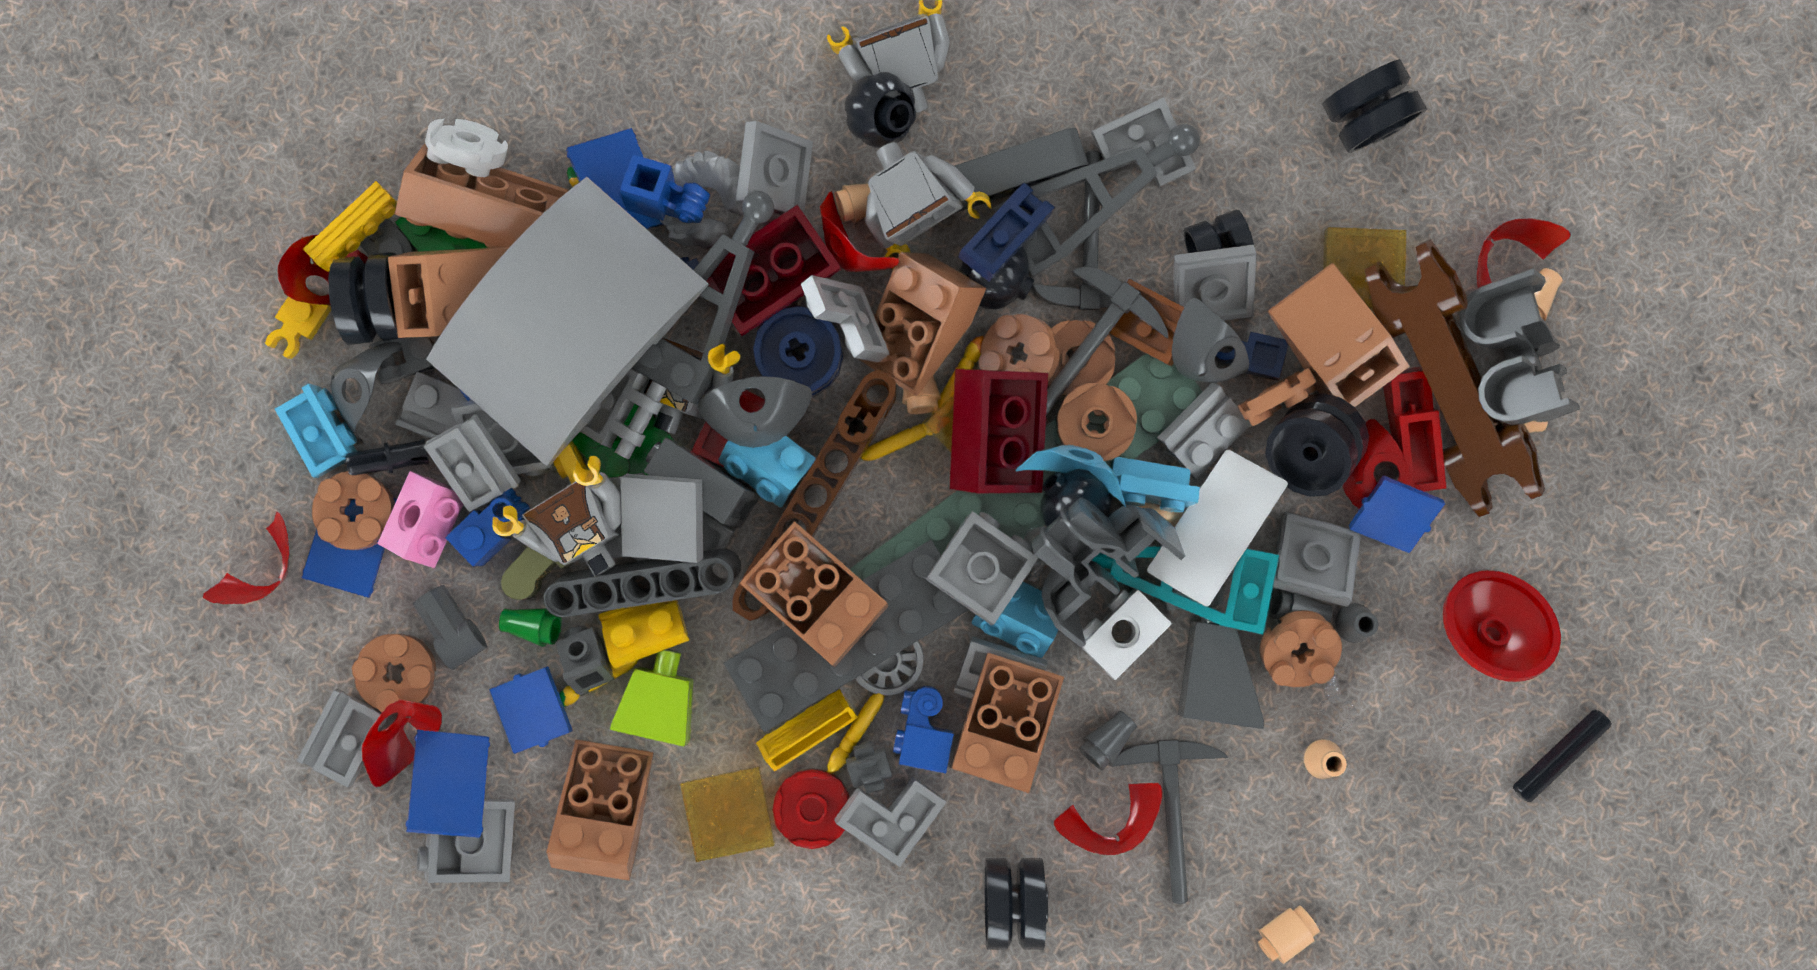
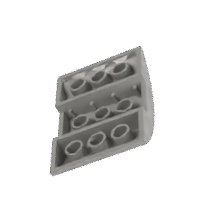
[426,177,709,467]

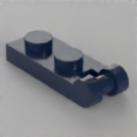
[958,183,1056,282]

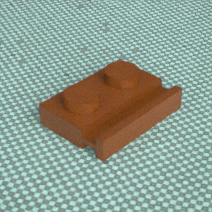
[1109,279,1184,367]

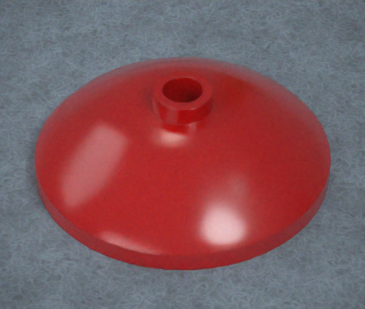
[1443,570,1561,682]

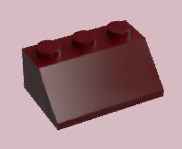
[706,205,842,336]
[949,369,1048,494]

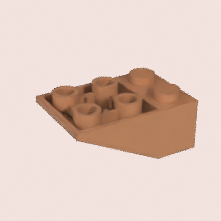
[388,247,510,338]
[858,252,986,396]
[1267,263,1410,407]
[740,521,888,667]
[950,653,1064,793]
[546,739,654,881]

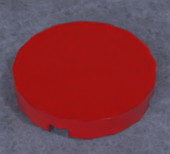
[772,768,850,849]

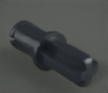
[345,439,429,476]

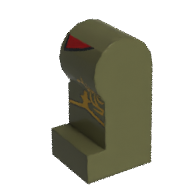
[501,547,574,600]

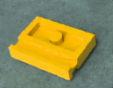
[598,600,689,668]

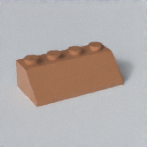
[395,143,569,248]

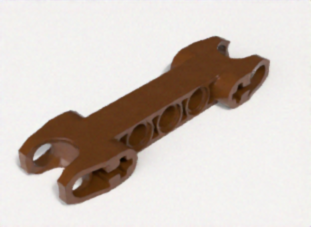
[1365,239,1545,517]
[732,369,896,621]

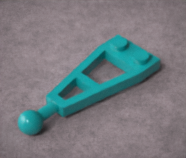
[1091,546,1280,634]

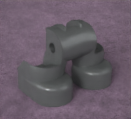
[1459,268,1580,425]
[1032,497,1185,648]

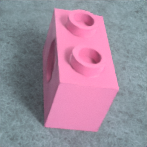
[377,471,463,568]

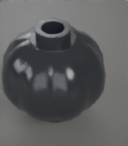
[845,72,917,148]
[959,247,1034,310]
[1041,469,1113,527]

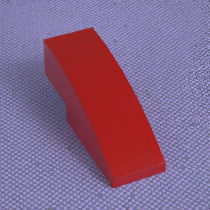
[1383,367,1447,492]

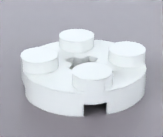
[425,119,508,177]

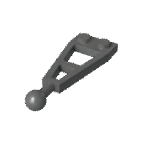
[993,124,1200,277]
[632,191,774,404]

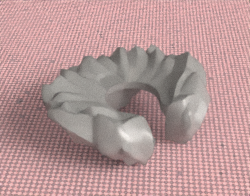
[660,151,744,249]

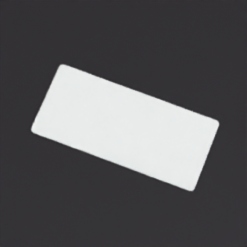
[1147,450,1288,607]

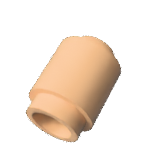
[1258,905,1320,964]

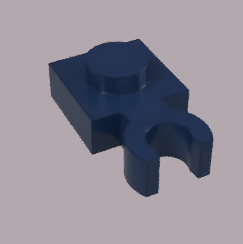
[1215,332,1289,381]

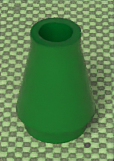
[499,608,562,647]

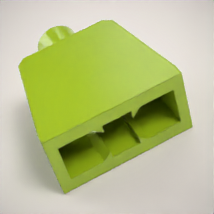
[610,649,694,747]

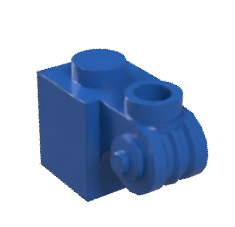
[620,154,710,223]
[445,488,530,567]
[893,686,954,774]

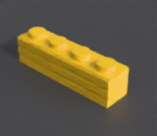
[303,181,397,272]
[756,689,858,772]

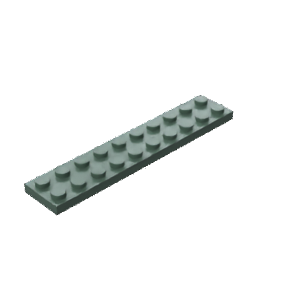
[850,353,1203,580]

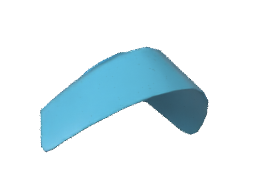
[1015,445,1126,507]

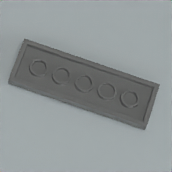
[723,540,969,733]

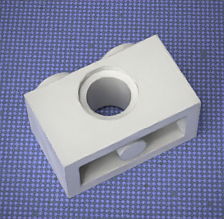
[1082,589,1172,680]

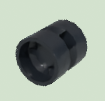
[1183,209,1254,253]

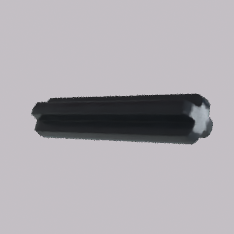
[1513,710,1612,802]

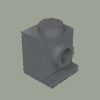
[555,626,615,694]

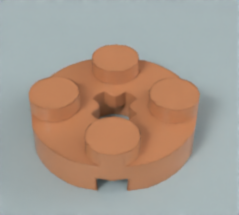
[979,314,1060,382]
[1048,320,1116,397]
[1238,367,1317,426]
[1056,383,1137,462]
[312,471,395,550]
[1259,610,1342,687]
[352,633,436,712]

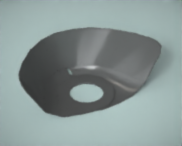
[1172,298,1250,383]
[330,342,402,444]
[698,376,812,448]

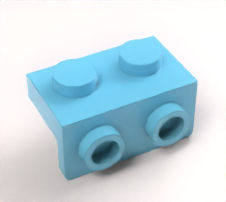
[275,384,357,478]
[719,412,816,508]
[1111,457,1200,512]
[971,582,1058,658]

